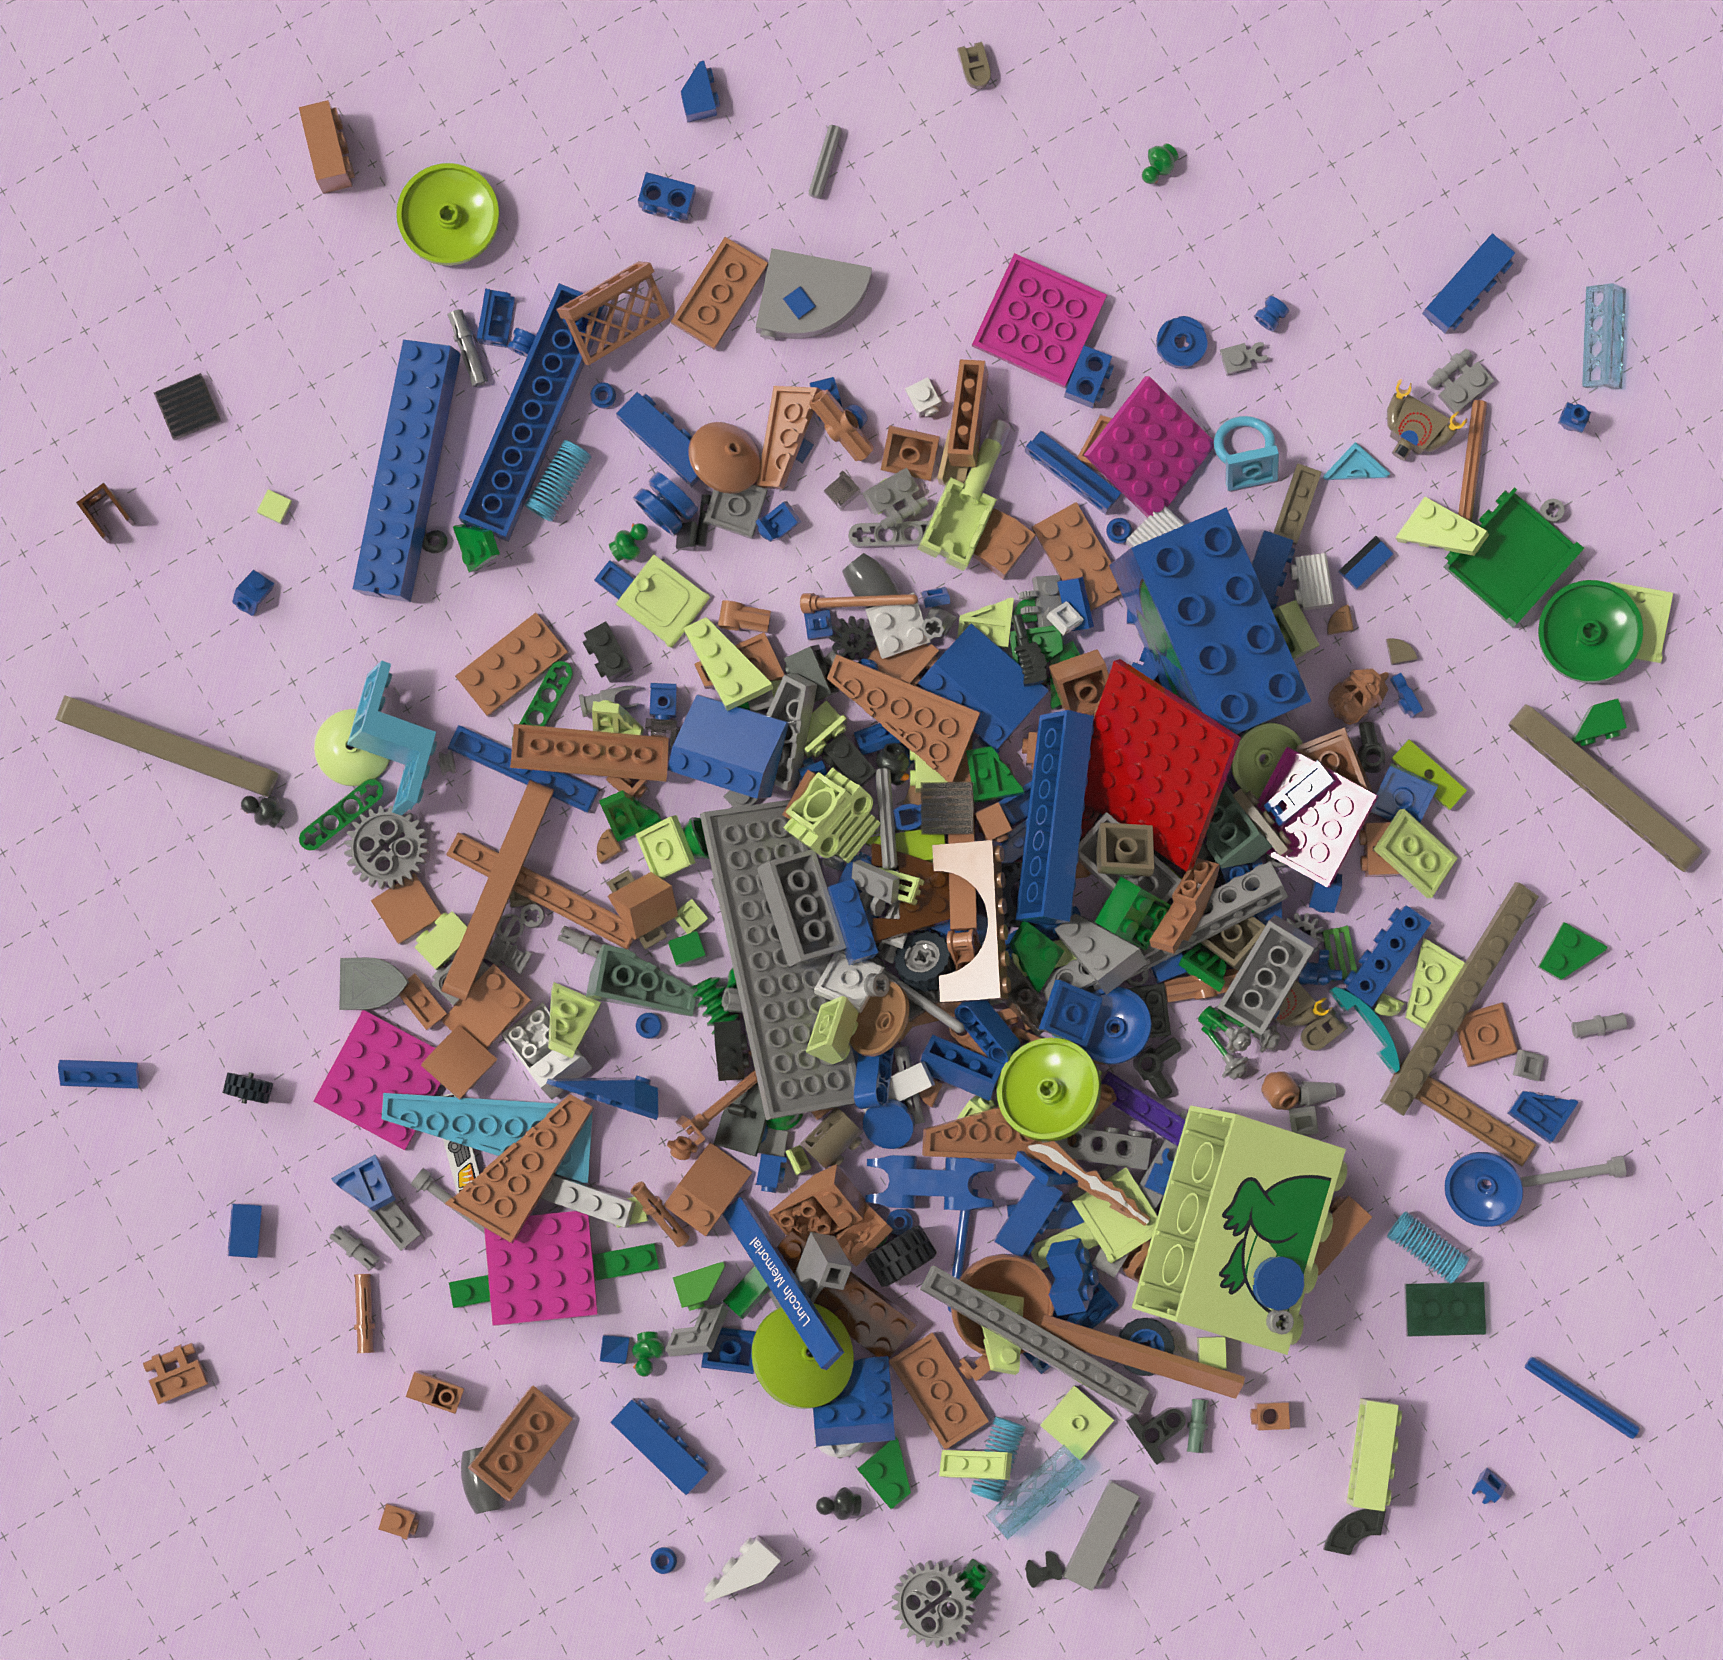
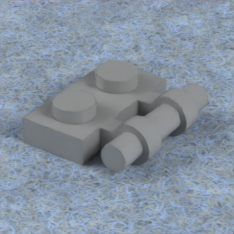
[1427,349,1494,414]
[862,467,928,530]

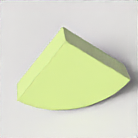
[1374,993,1404,1016]

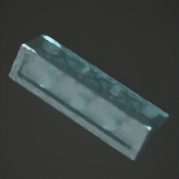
[1582,283,1626,390]
[986,1445,1086,1540]

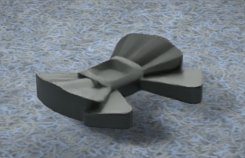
[1025,1551,1062,1588]

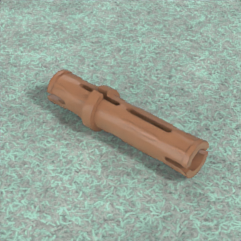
[630,1181,690,1247]
[354,1274,375,1354]

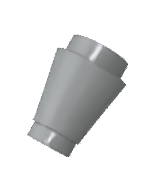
[1298,1081,1336,1107]

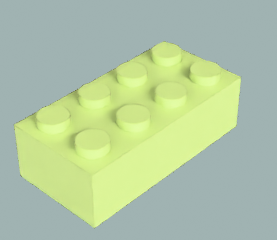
[1346,1398,1402,1511]

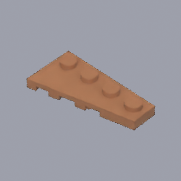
[757,386,822,489]

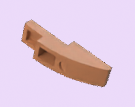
[1149,858,1220,954]

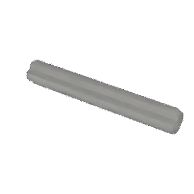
[876,768,898,870]

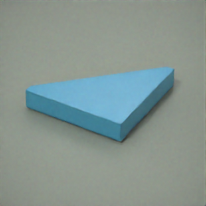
[1322,442,1390,480]

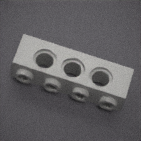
[1042,1124,1152,1170]

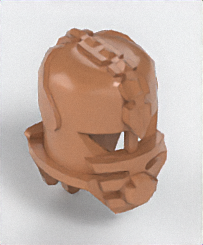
[1328,668,1389,725]

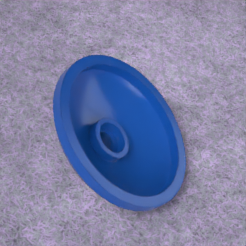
[1079,987,1152,1064]
[1444,1152,1523,1227]

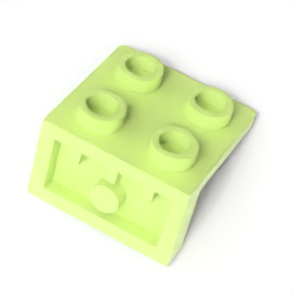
[804,700,847,758]

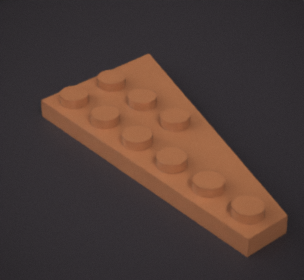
[922,1107,1076,1162]

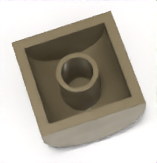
[1097,822,1154,876]
[1200,900,1265,971]
[800,1107,863,1169]

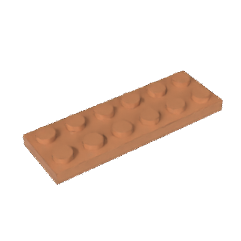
[510,724,669,782]

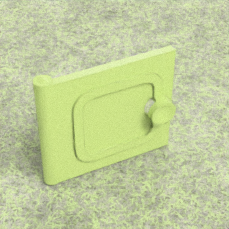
[615,554,711,648]
[1610,582,1673,663]
[1072,1167,1158,1264]

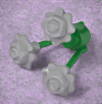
[1198,1006,1281,1080]

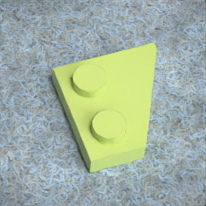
[957,598,1014,648]
[592,700,644,735]

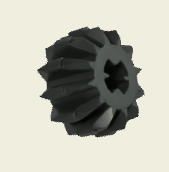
[829,616,874,660]

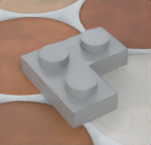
[665,1304,729,1357]

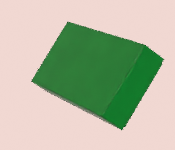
[723,1266,770,1319]

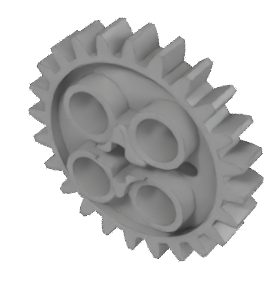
[344,806,429,890]
[892,1560,977,1648]

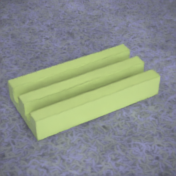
[879,867,924,905]

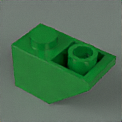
[1571,698,1627,747]

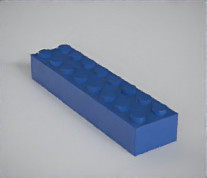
[1016,710,1094,925]

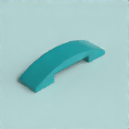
[1328,987,1400,1074]

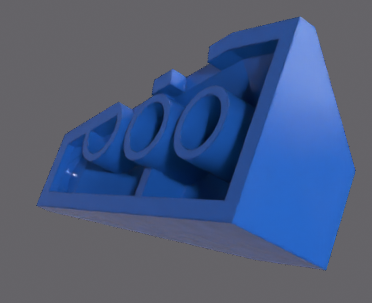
[546,1075,659,1120]

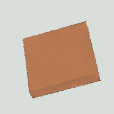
[370,873,442,944]
[1456,1002,1518,1067]

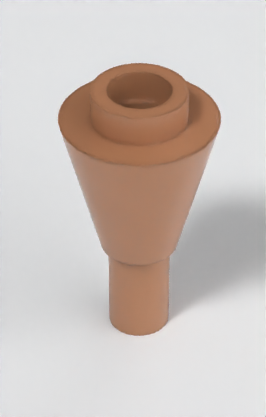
[1087,1084,1117,1124]

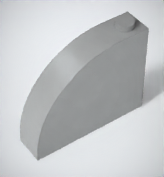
[756,248,872,340]

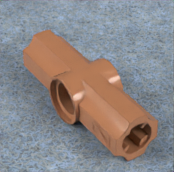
[809,390,874,461]
[1163,969,1239,1003]

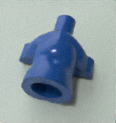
[1299,950,1342,986]

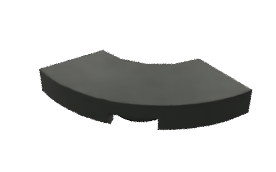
[1323,1508,1386,1556]

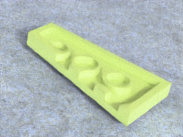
[683,617,774,711]

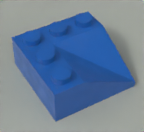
[813,1356,895,1447]

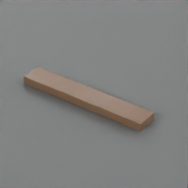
[1389,1060,1536,1167]

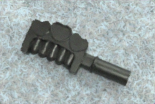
[1012,614,1047,687]

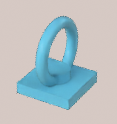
[1214,416,1279,491]

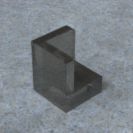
[824,470,860,511]

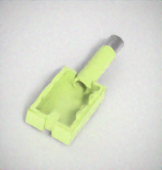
[917,419,1010,571]

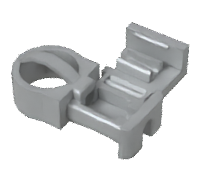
[485,914,532,974]

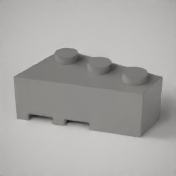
[1055,914,1148,995]

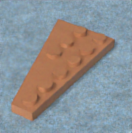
[827,654,981,783]
[445,1094,594,1244]

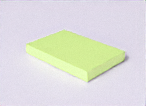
[1373,809,1458,899]

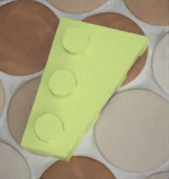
[1405,938,1465,1030]
[548,982,601,1058]

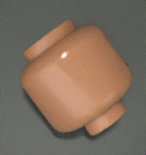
[1261,1071,1300,1110]

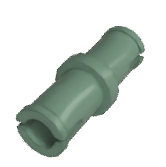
[1187,1399,1209,1453]

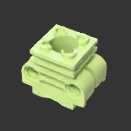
[783,768,880,864]

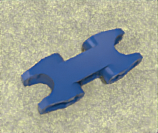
[865,1155,996,1211]

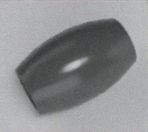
[842,553,901,609]
[461,1447,505,1514]

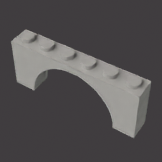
[775,1232,852,1401]

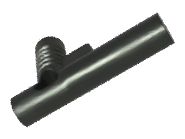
[696,494,711,547]

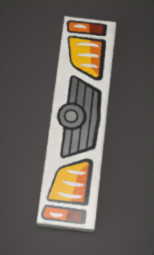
[442,1093,480,1194]

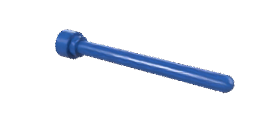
[948,1188,979,1312]

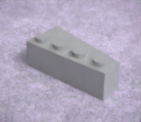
[766,673,817,791]

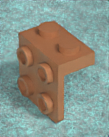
[868,644,939,686]

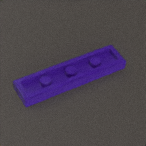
[1101,1071,1186,1147]

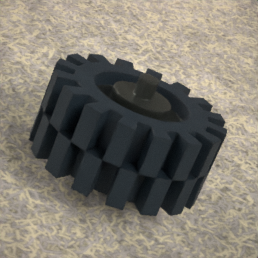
[222,1072,273,1104]

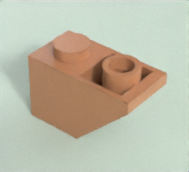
[406,1371,464,1414]

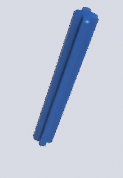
[1525,1357,1640,1439]

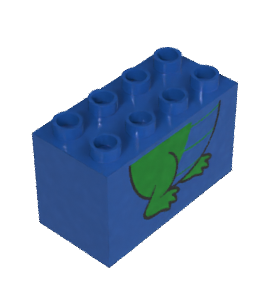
[1109,507,1311,735]

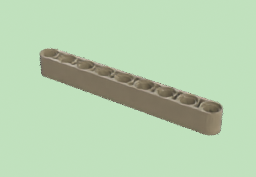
[55,695,279,797]
[1508,704,1702,872]

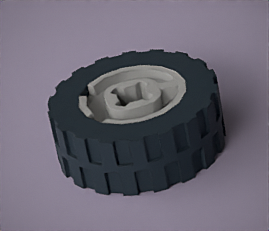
[894,931,954,992]

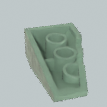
[1206,780,1273,868]
[586,944,696,1017]

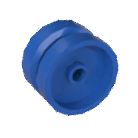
[633,471,698,536]

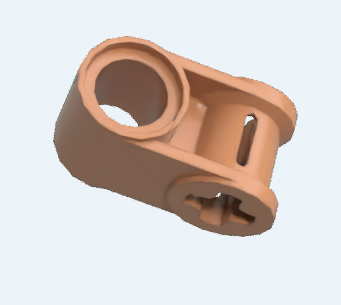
[947,929,982,971]

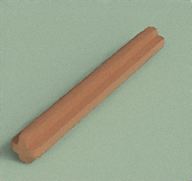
[1458,400,1487,522]

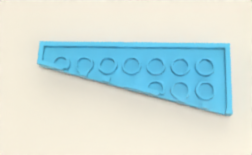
[382,1093,593,1183]

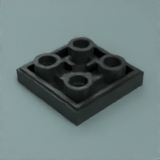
[1117,983,1171,1038]

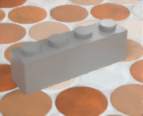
[1063,1480,1141,1591]

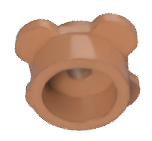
[667,1136,698,1160]

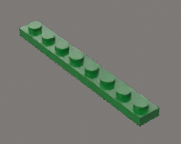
[448,1243,659,1308]

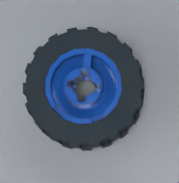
[1118,1318,1175,1376]

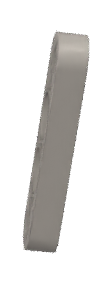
[848,521,929,548]

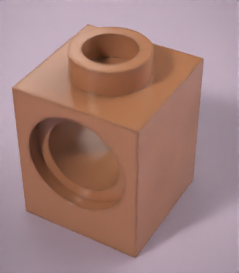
[975,802,1012,843]
[1250,1401,1290,1431]

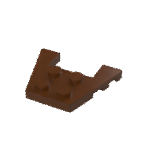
[871,843,950,944]

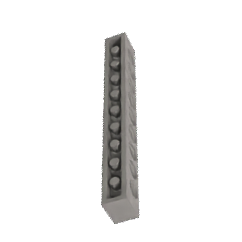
[1042,862,1288,1002]

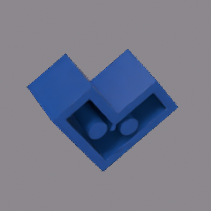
[1046,1238,1099,1316]

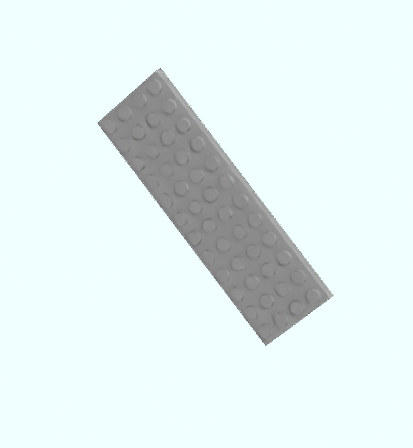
[700,800,857,1120]

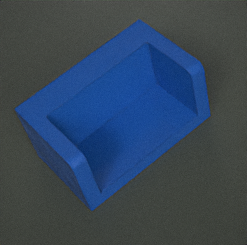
[999,781,1032,827]

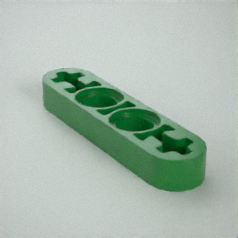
[512,661,573,740]
[299,778,383,851]

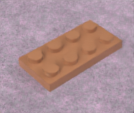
[671,237,768,350]
[1032,502,1122,611]
[455,612,568,717]
[889,1332,989,1450]
[468,1385,573,1501]

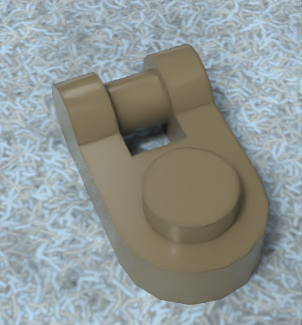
[957,42,991,89]
[1300,1008,1348,1051]

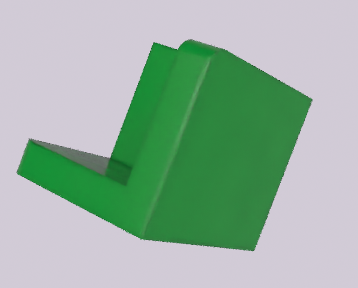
[668,931,706,967]

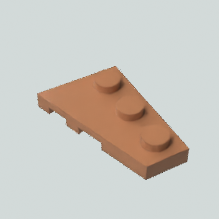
[694,632,784,689]

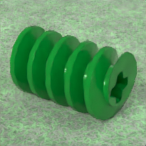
[689,977,739,1035]

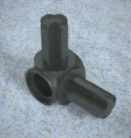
[1357,721,1385,773]
[1133,1037,1182,1099]

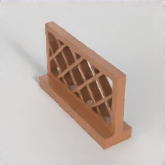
[557,261,670,365]

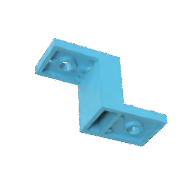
[347,660,437,816]

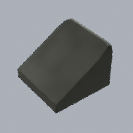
[676,521,698,551]

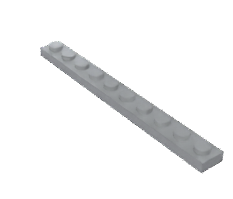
[920,1266,1149,1415]

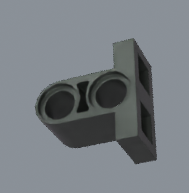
[1125,1407,1186,1465]

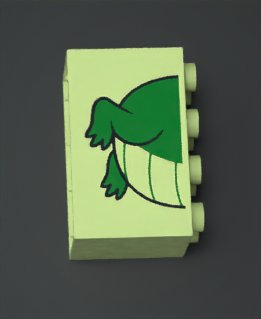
[1132,1105,1347,1355]

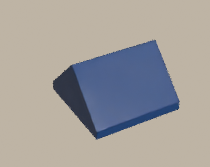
[701,1328,756,1374]

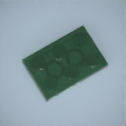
[1404,1282,1486,1337]

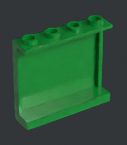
[1444,487,1584,628]

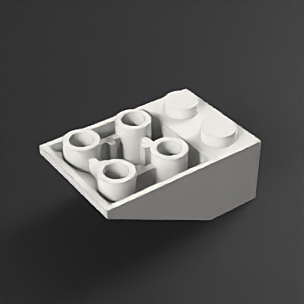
[501,1003,593,1100]
[704,1536,781,1603]

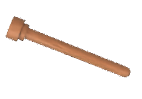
[800,593,918,614]

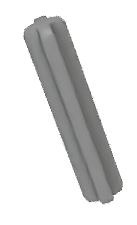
[809,125,842,199]

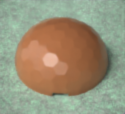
[951,1253,1054,1356]

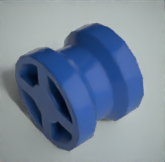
[507,328,536,357]

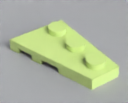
[1395,497,1489,556]
[974,1288,1024,1375]

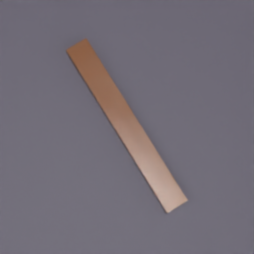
[947,737,977,931]
[446,832,634,950]
[1039,1314,1245,1399]

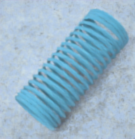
[525,440,592,521]
[1387,1211,1469,1284]
[970,1417,1026,1502]

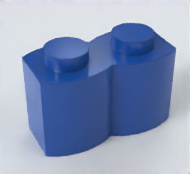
[893,803,948,832]

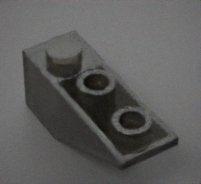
[1001,958,1046,1036]

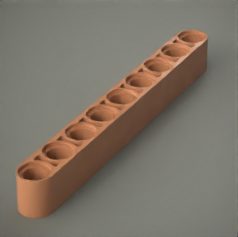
[441,780,554,1001]

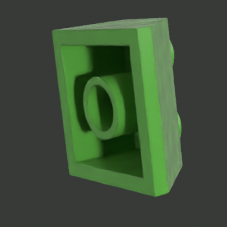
[673,1261,726,1311]

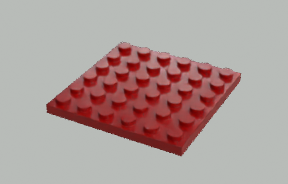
[1084,659,1241,872]

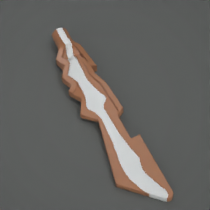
[1027,1141,1150,1226]

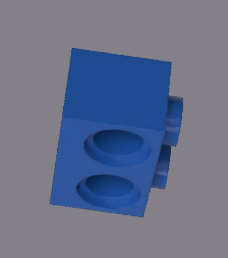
[638,172,696,222]
[1064,345,1114,408]

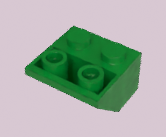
[1095,877,1171,951]

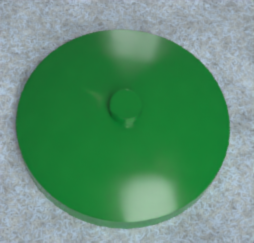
[1538,580,1643,683]

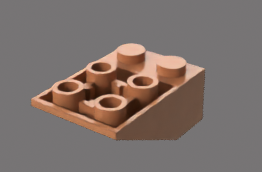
[769,1164,865,1239]

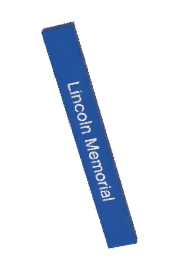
[722,1197,844,1370]

